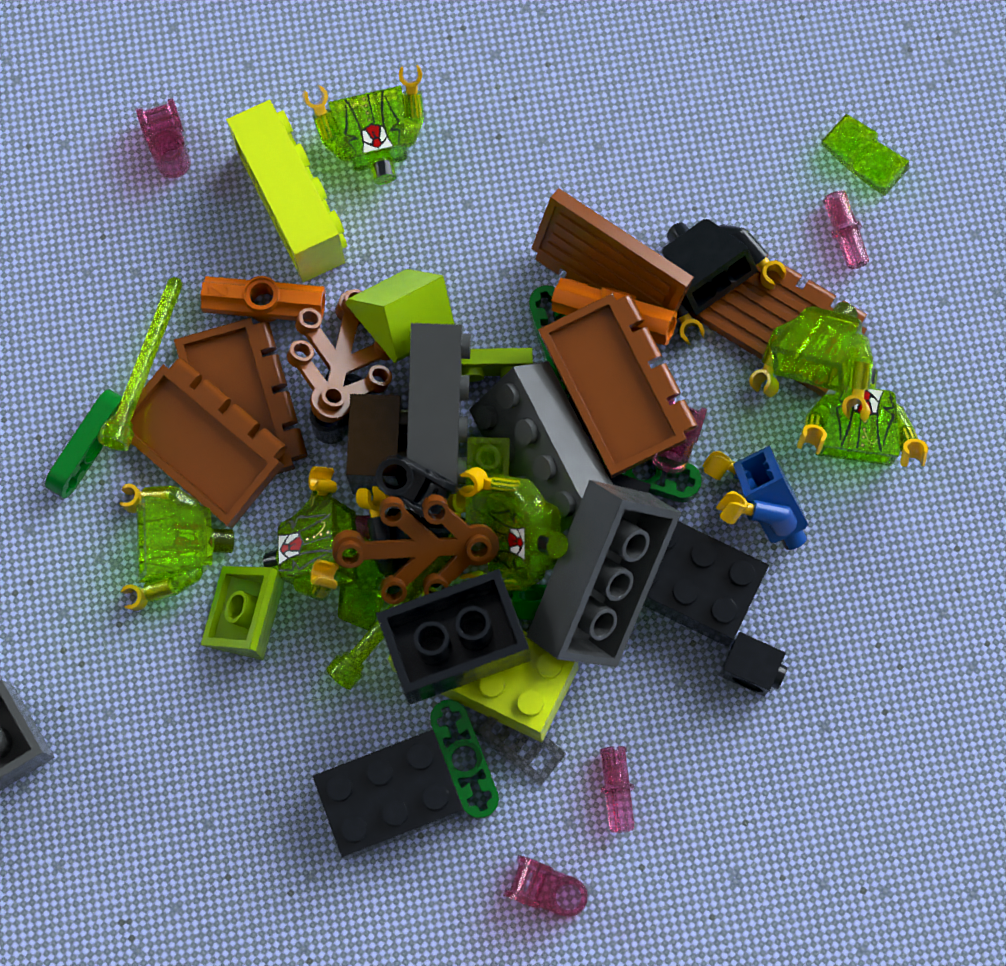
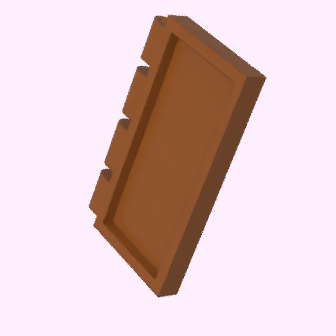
[531,188,694,311]
[689,255,867,398]
[538,293,698,478]
[174,317,308,474]
[112,358,287,528]

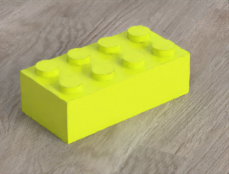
[226,99,348,283]
[388,587,579,743]

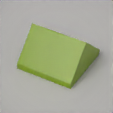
[345,269,454,363]
[201,566,285,660]

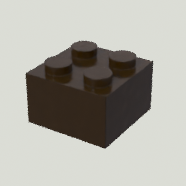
[346,394,408,495]

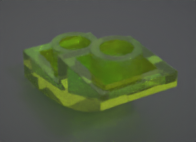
[822,114,909,196]
[465,437,510,525]
[338,537,384,632]

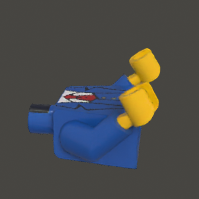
[703,445,809,550]

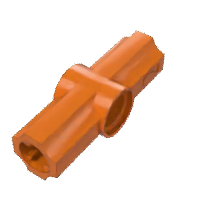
[201,276,326,322]
[551,278,678,345]

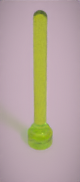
[97,277,183,451]
[326,533,455,690]

